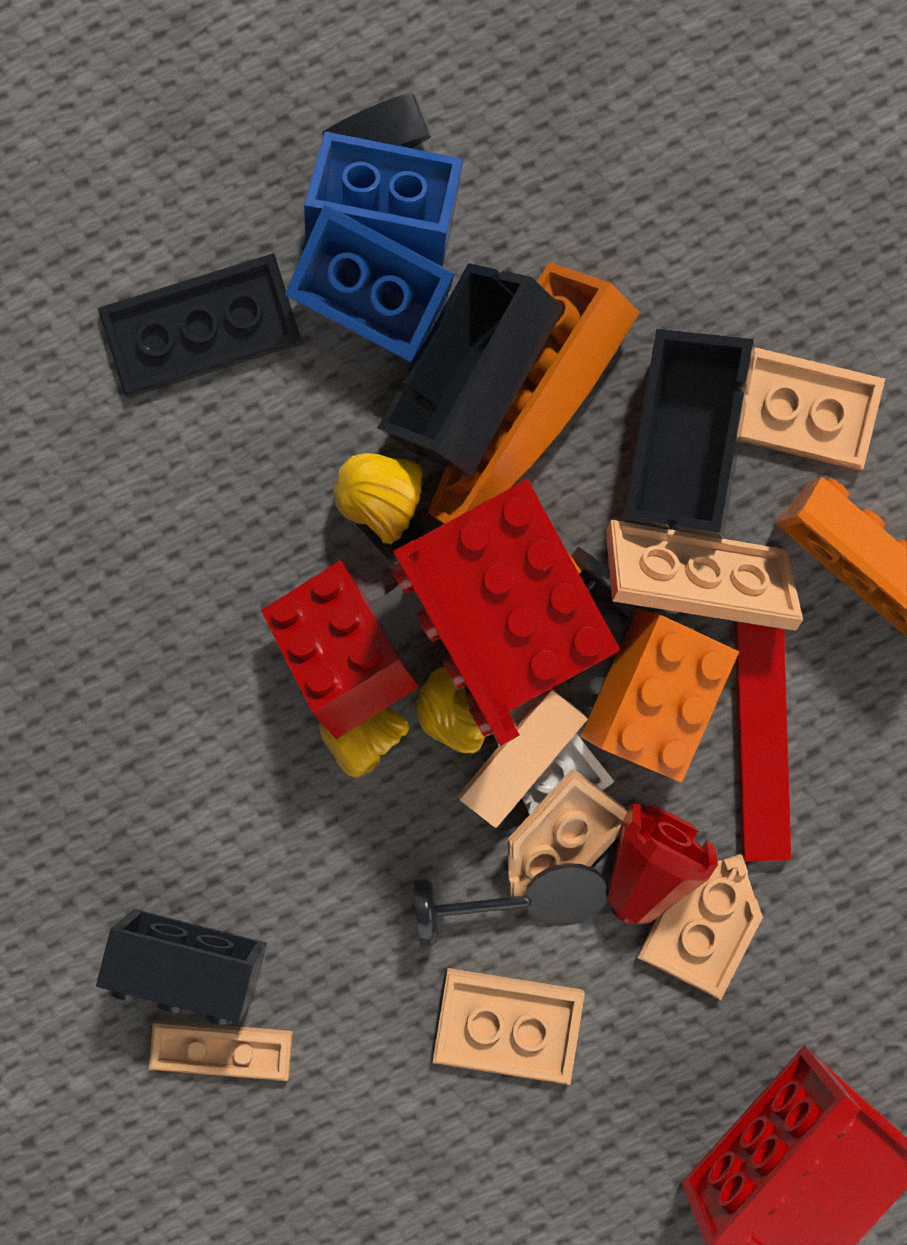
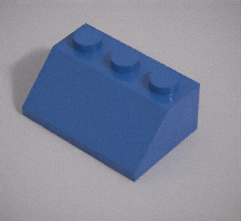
[304,132,463,267]
[285,205,455,362]

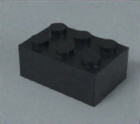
[96,909,267,1025]

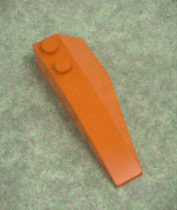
[427,262,640,524]

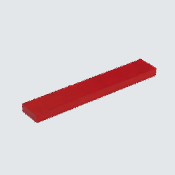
[734,621,792,862]

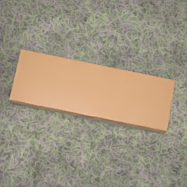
[458,688,588,828]
[149,1020,293,1081]

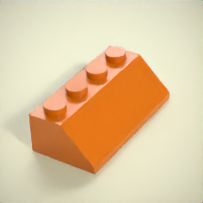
[774,477,907,637]

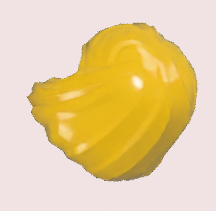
[332,453,423,545]
[416,667,485,753]
[319,707,410,778]

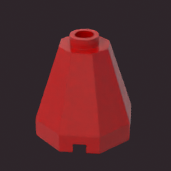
[607,804,718,924]

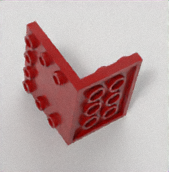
[390,478,621,746]
[681,1045,907,1245]

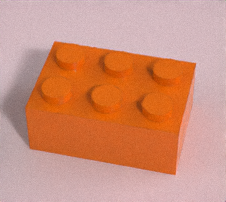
[580,608,739,783]

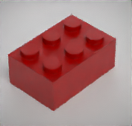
[261,560,419,739]

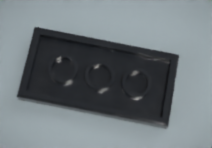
[98,253,303,398]

